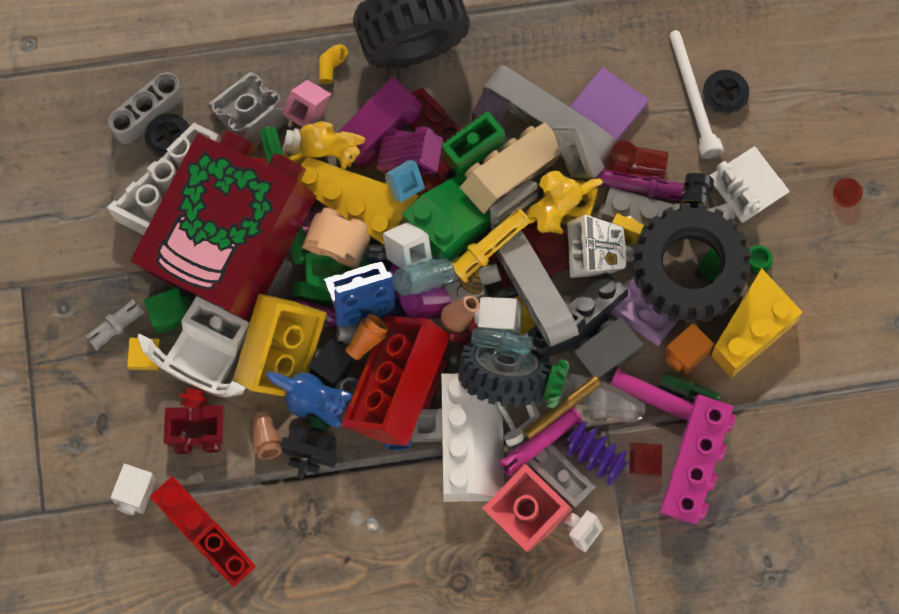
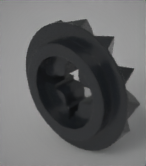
[702,70,749,115]
[145,114,190,157]

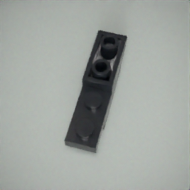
[521,273,629,358]

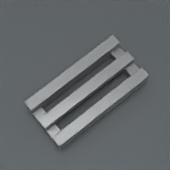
[490,180,538,231]

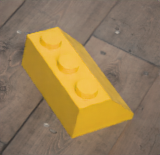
[233,293,327,396]

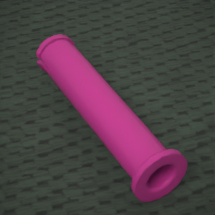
[609,367,693,421]
[499,407,583,476]

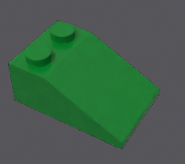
[402,169,491,267]

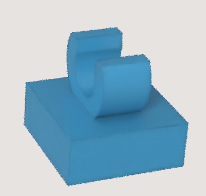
[385,160,425,202]

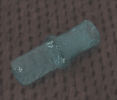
[471,328,534,356]

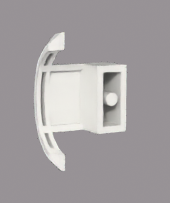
[138,296,249,397]

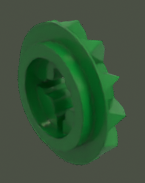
[543,359,569,408]

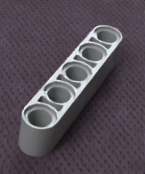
[482,65,616,162]
[495,230,579,347]

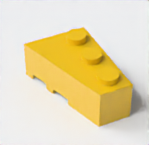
[711,268,803,378]

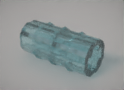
[393,258,455,296]

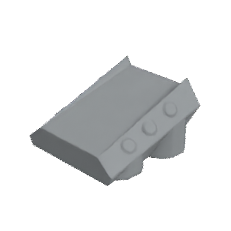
[208,71,290,150]

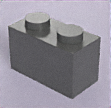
[572,317,644,382]

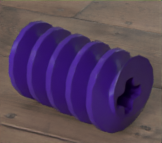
[562,421,630,486]

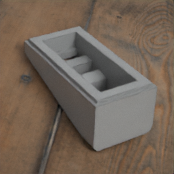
[552,125,604,179]

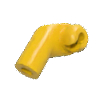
[319,44,349,84]

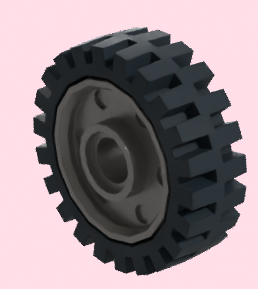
[458,335,551,407]

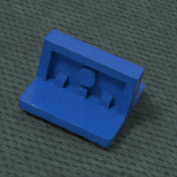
[324,262,395,327]

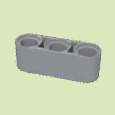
[108,72,183,144]

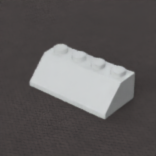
[441,374,504,502]

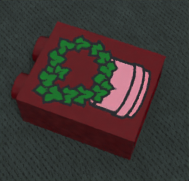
[130,130,317,323]

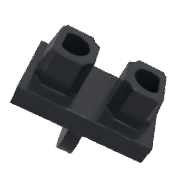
[280,425,337,479]

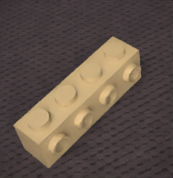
[460,122,562,214]

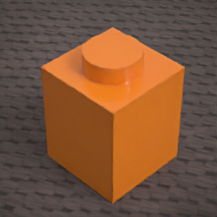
[664,323,714,376]

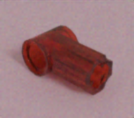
[607,140,668,179]

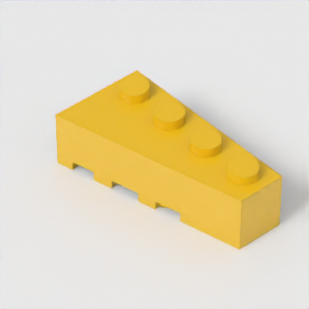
[300,157,420,245]

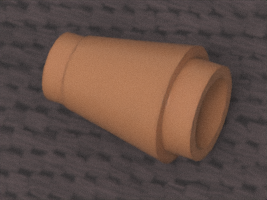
[441,295,480,332]
[252,412,282,459]

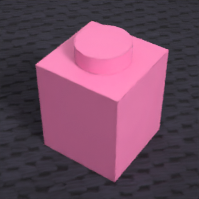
[282,80,331,127]

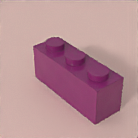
[337,76,423,169]

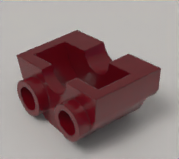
[163,405,225,454]

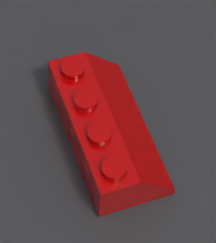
[341,316,449,446]

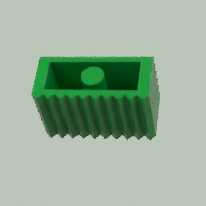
[442,112,505,176]

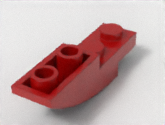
[149,475,257,588]

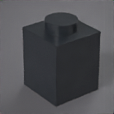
[309,339,356,389]

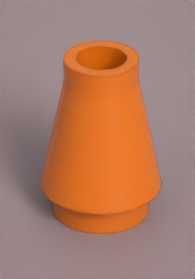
[346,314,388,360]

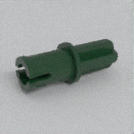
[659,370,720,402]

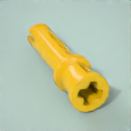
[448,207,531,284]

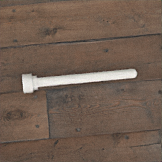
[670,30,724,159]

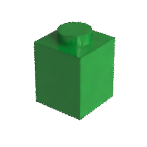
[143,287,191,336]

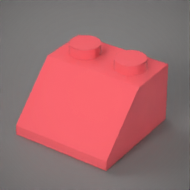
[482,464,573,552]

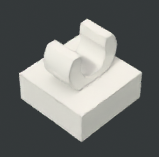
[564,510,604,552]

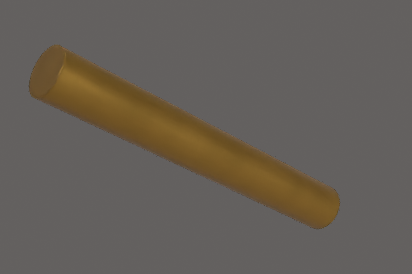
[522,375,602,440]

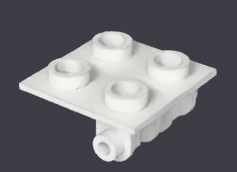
[709,146,790,223]

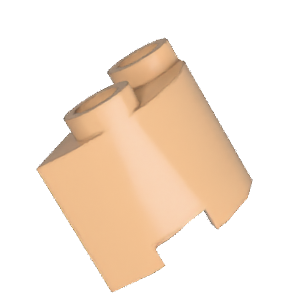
[301,208,370,269]

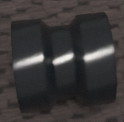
[680,173,714,209]

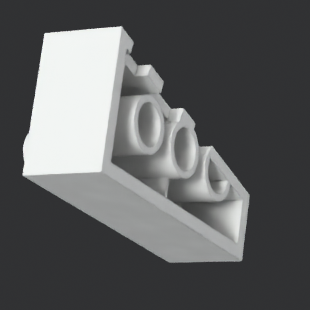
[107,123,220,235]

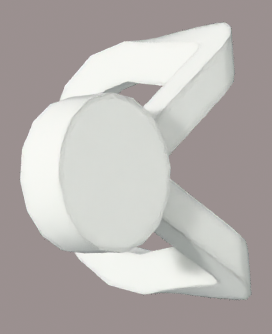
[498,401,540,446]

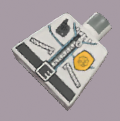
[567,215,636,278]

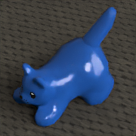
[266,372,353,428]

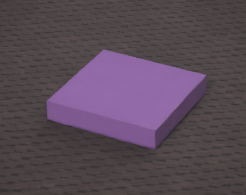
[570,67,649,143]

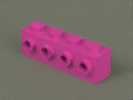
[659,394,736,525]

